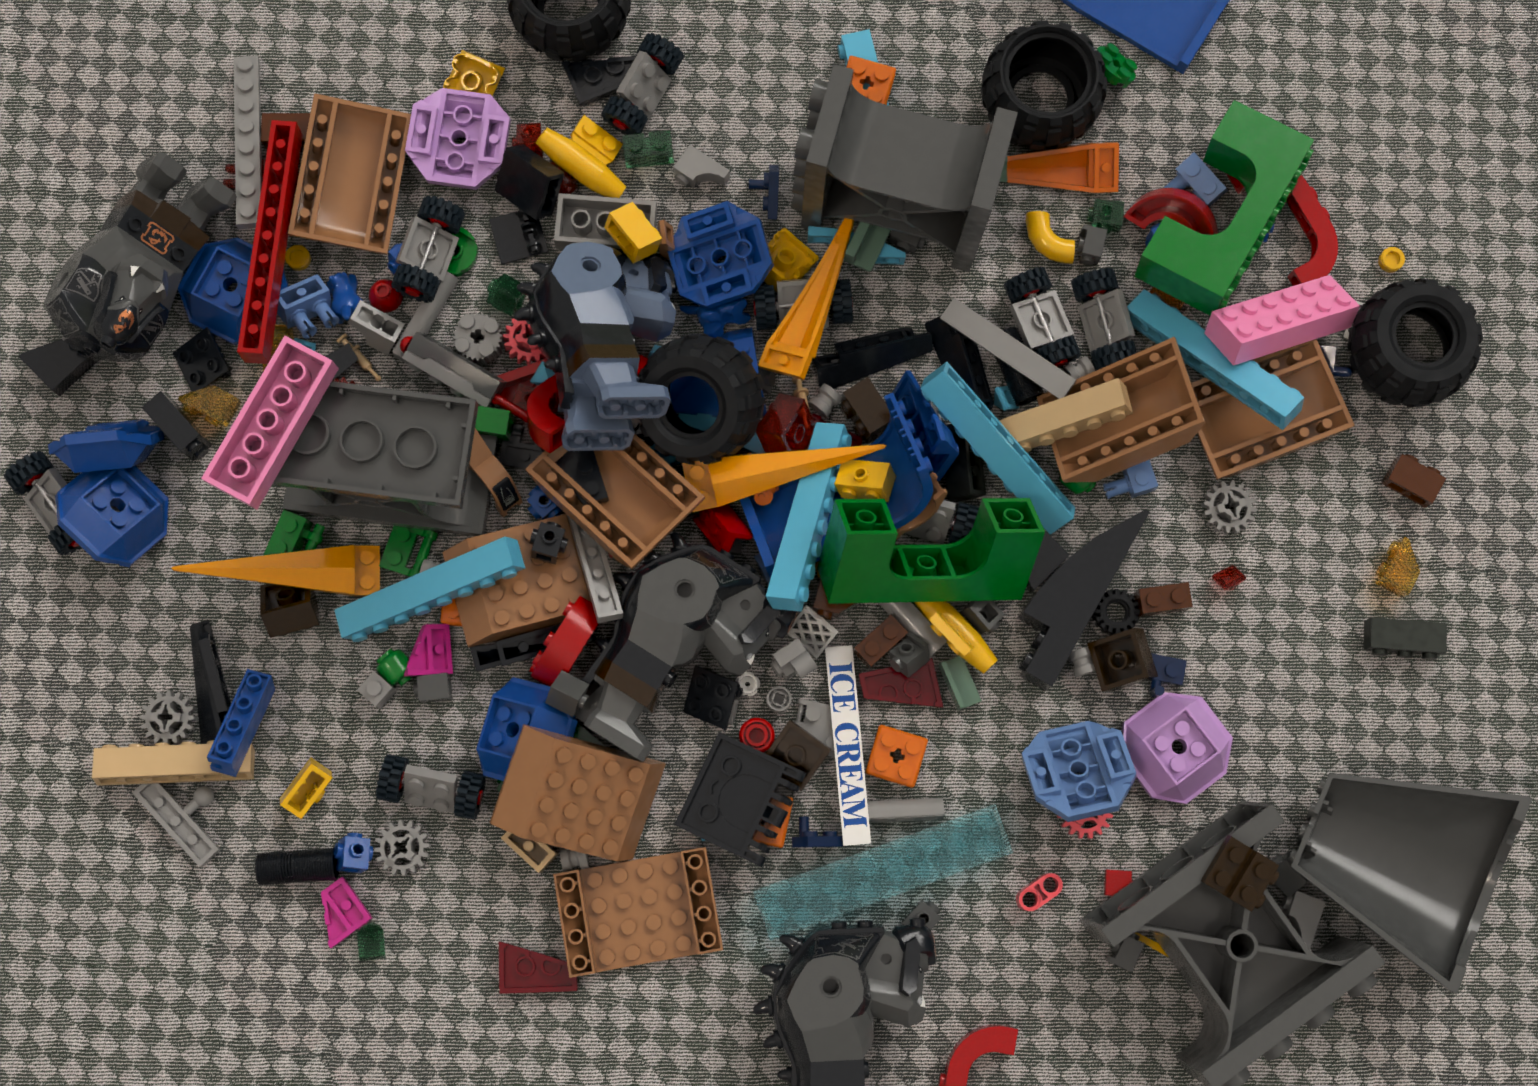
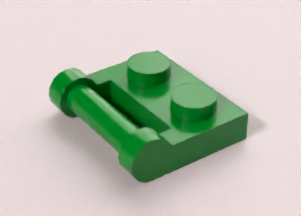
[379,526,438,577]

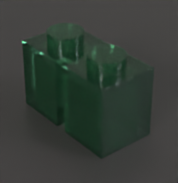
[622,130,674,169]

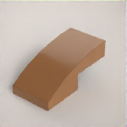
[657,220,675,260]

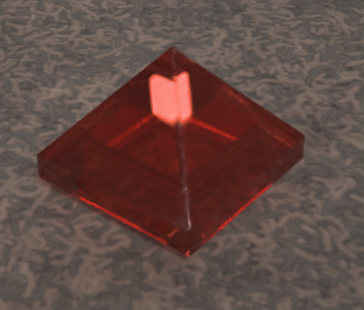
[1212,565,1246,590]

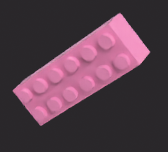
[1204,275,1360,366]
[201,336,339,510]

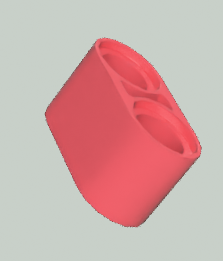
[1016,873,1063,911]

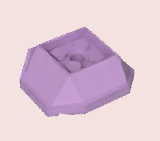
[405,88,511,190]
[1122,692,1233,804]

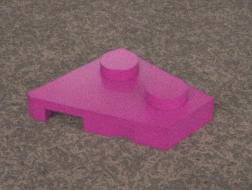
[404,624,453,677]
[321,877,373,949]

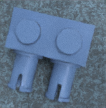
[1164,152,1228,207]
[277,274,339,338]
[1103,460,1158,499]

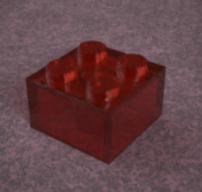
[756,393,815,453]

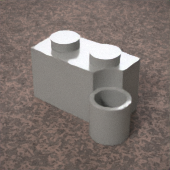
[771,638,818,681]

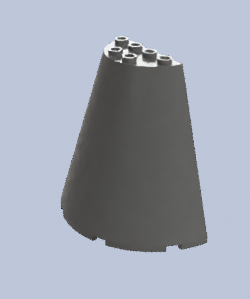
[1288,773,1533,994]

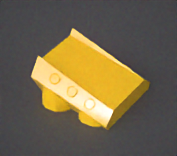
[443,50,505,96]
[764,228,819,292]

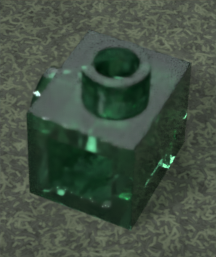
[1087,199,1124,234]
[486,273,526,316]

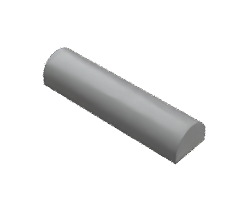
[392,271,459,364]
[878,602,947,658]
[867,797,945,823]

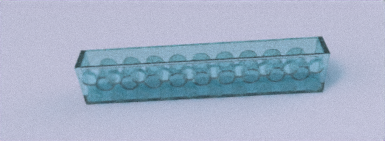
[753,804,1013,941]

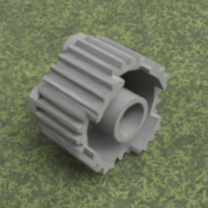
[453,312,506,367]

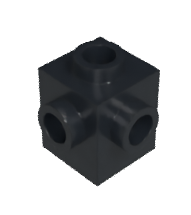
[529,522,568,565]

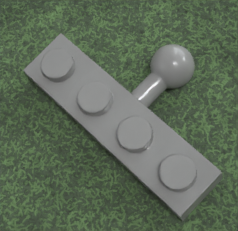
[132,783,221,868]

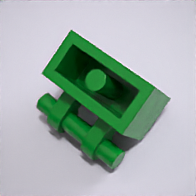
[263,510,325,555]

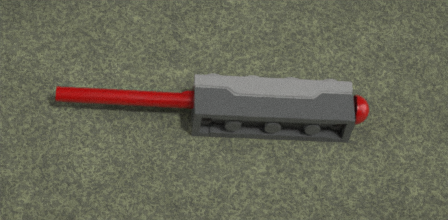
[400,332,528,423]

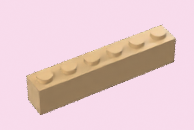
[999,378,1133,453]
[92,740,255,786]

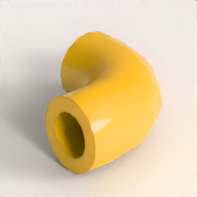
[1025,211,1075,264]

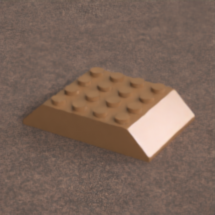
[288,93,411,255]
[1037,337,1205,483]
[1192,339,1355,480]
[525,433,705,569]
[442,514,592,648]
[490,724,666,861]

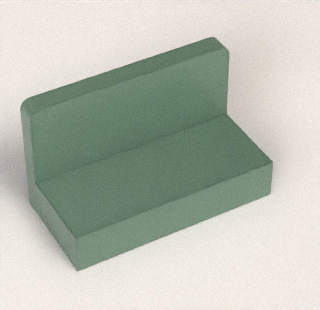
[844,222,890,272]
[938,656,982,711]

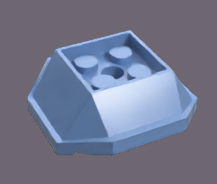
[1022,721,1136,822]

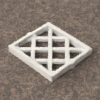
[788,605,839,659]

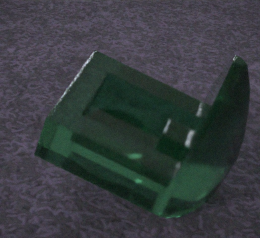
[357,921,386,961]

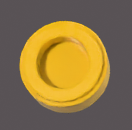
[285,245,311,271]
[1378,247,1405,273]

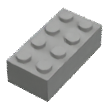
[554,193,658,250]

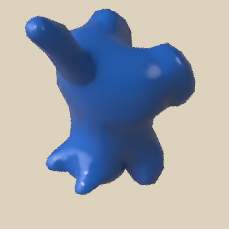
[327,272,363,324]
[680,298,751,338]

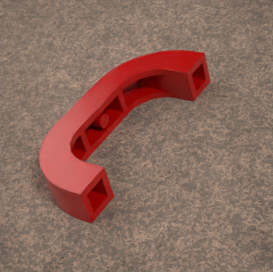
[1226,174,1338,286]
[527,354,648,453]
[938,1025,1018,1086]

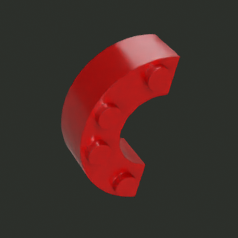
[1123,188,1218,235]
[529,596,599,687]

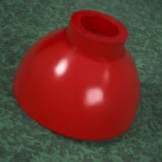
[369,279,403,313]
[739,718,775,752]

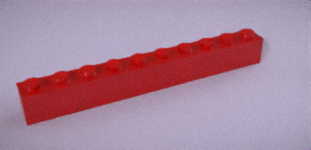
[237,120,303,364]

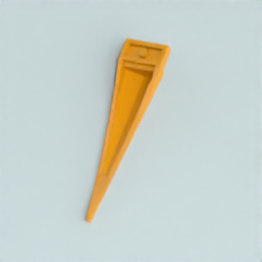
[758,218,855,380]
[682,444,887,512]
[171,545,380,596]

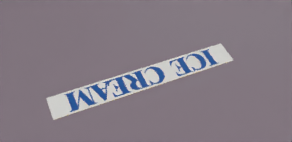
[825,645,871,846]

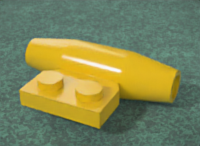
[536,115,626,198]
[914,601,998,674]

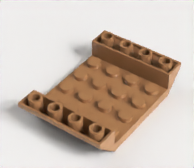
[553,847,723,978]

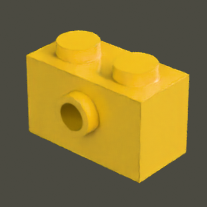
[604,202,662,264]
[834,460,896,502]
[280,757,333,819]

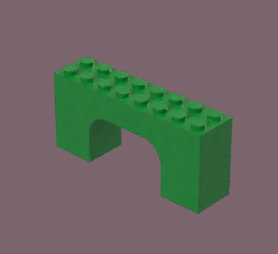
[1134,100,1314,316]
[817,498,1045,604]

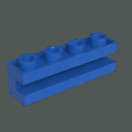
[207,669,275,777]

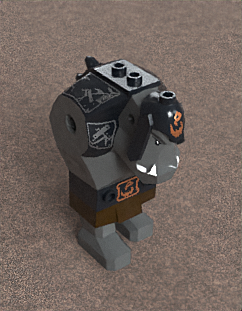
[44,152,237,362]
[574,532,797,762]
[753,918,936,1086]

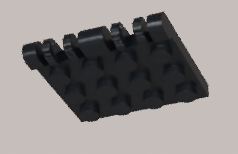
[674,732,807,867]

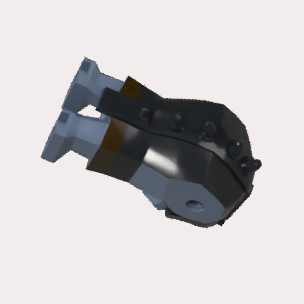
[514,242,677,451]

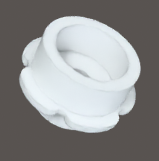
[736,672,760,697]

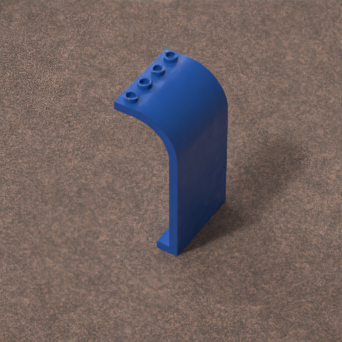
[1061,0,1230,74]
[740,393,933,578]

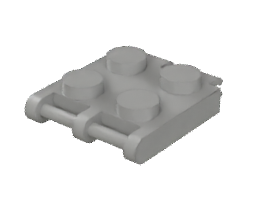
[793,699,835,758]

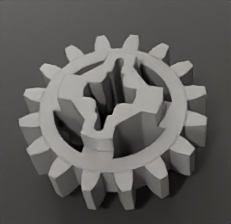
[1201,480,1257,535]
[139,690,198,744]
[374,820,431,876]

